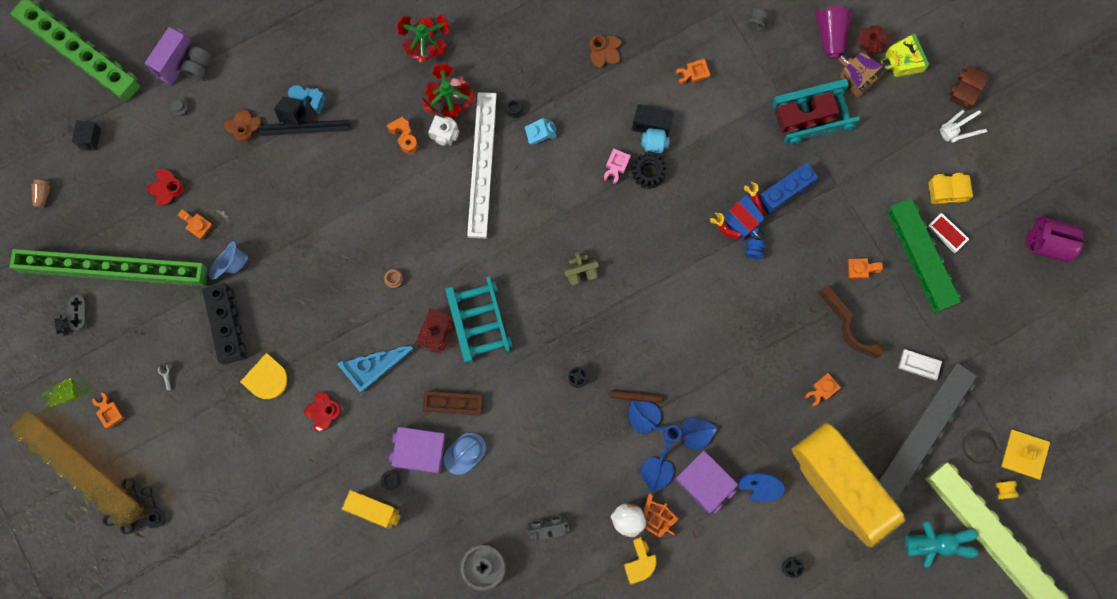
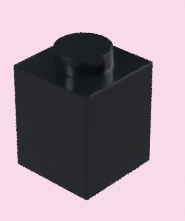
[274,96,307,126]
[72,120,101,151]

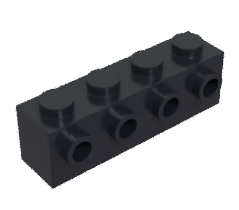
[202,283,247,365]

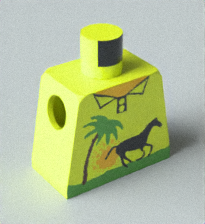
[880,34,929,77]

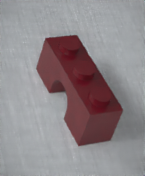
[775,92,839,134]

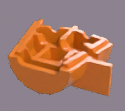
[643,493,678,537]

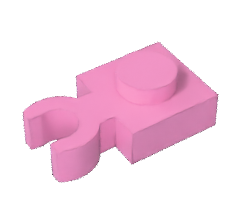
[604,148,631,184]

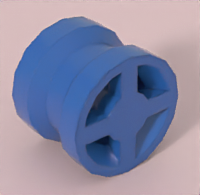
[745,239,766,259]

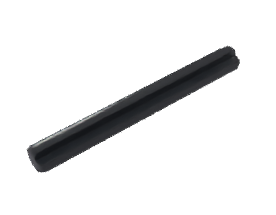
[259,120,351,136]

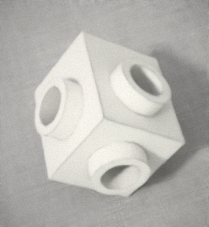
[428,115,459,146]

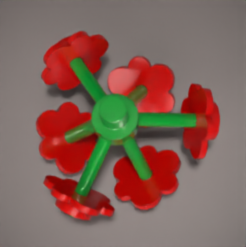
[396,14,450,64]
[422,63,475,118]

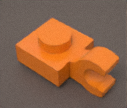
[177,209,213,240]
[847,258,883,279]

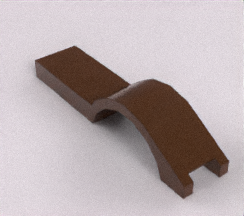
[819,285,884,358]

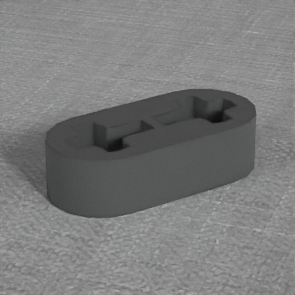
[67,295,88,332]

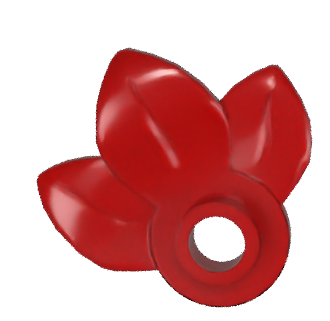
[146,169,184,206]
[304,392,341,431]

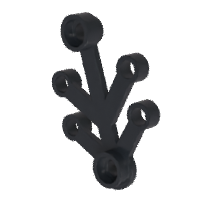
[94,478,165,535]

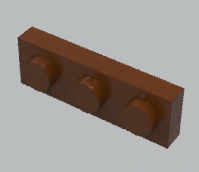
[422,391,483,416]

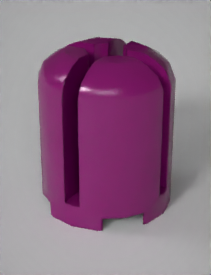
[1025,216,1084,262]

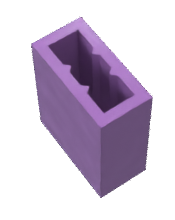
[144,27,192,86]
[389,427,446,474]
[675,451,738,514]

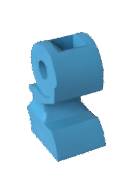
[288,85,326,115]

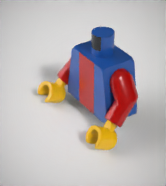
[710,182,766,240]

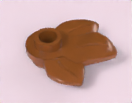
[589,35,622,69]
[224,109,261,142]

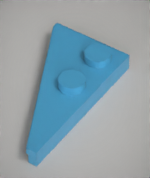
[337,346,414,393]

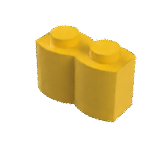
[928,173,973,204]

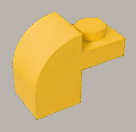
[624,538,656,584]

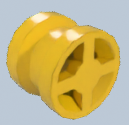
[996,481,1019,499]

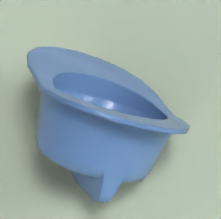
[209,241,248,280]
[443,433,486,475]

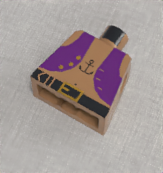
[838,52,886,99]

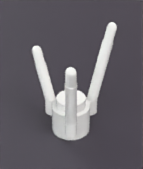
[940,110,987,143]

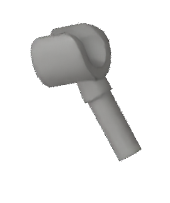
[158,362,172,391]

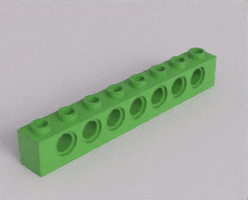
[10,0,141,103]

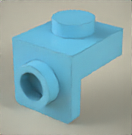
[525,118,557,145]

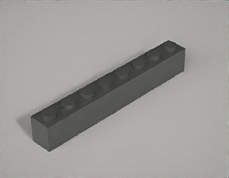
[876,363,977,505]

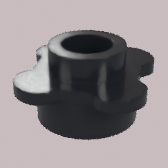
[54,315,68,336]

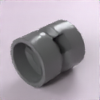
[180,46,212,81]

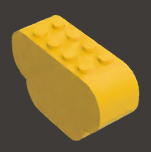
[792,423,905,547]

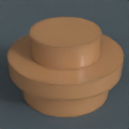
[384,269,403,288]

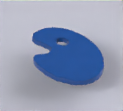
[738,472,785,502]

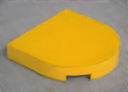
[240,353,287,399]

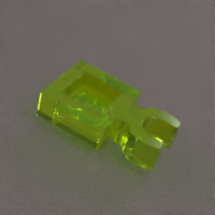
[42,379,78,407]

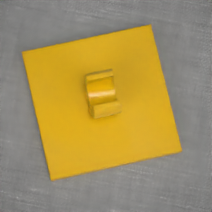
[1001,430,1050,480]

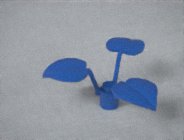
[629,400,717,492]

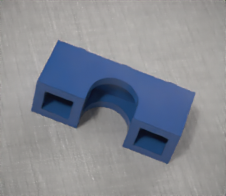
[760,163,818,215]

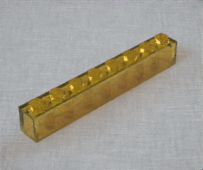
[10,410,145,528]

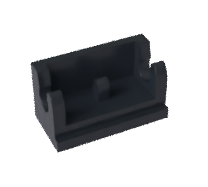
[632,104,674,137]

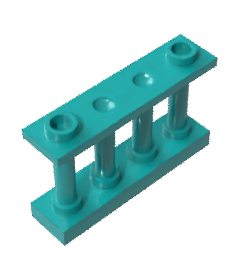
[772,79,860,145]
[445,276,513,365]

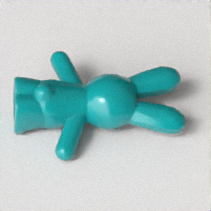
[905,521,978,568]

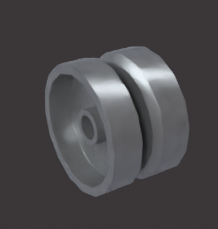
[460,545,506,590]

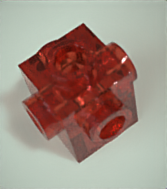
[859,26,888,54]

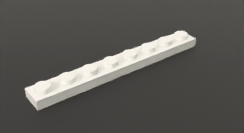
[467,93,497,239]

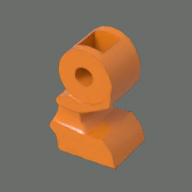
[386,117,418,154]

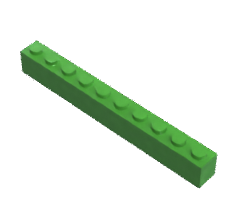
[9,249,209,287]

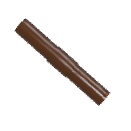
[611,390,662,403]

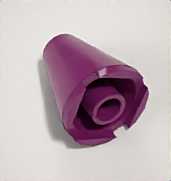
[815,6,852,59]

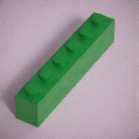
[886,198,961,314]

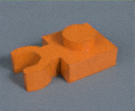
[675,59,710,84]
[804,373,841,407]
[92,392,125,429]

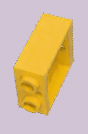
[342,490,401,529]

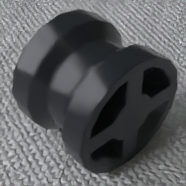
[568,367,588,388]
[782,558,804,578]

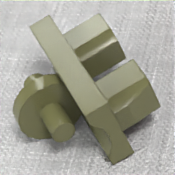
[563,251,599,285]

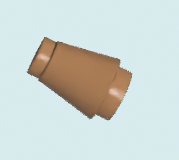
[31,180,51,208]

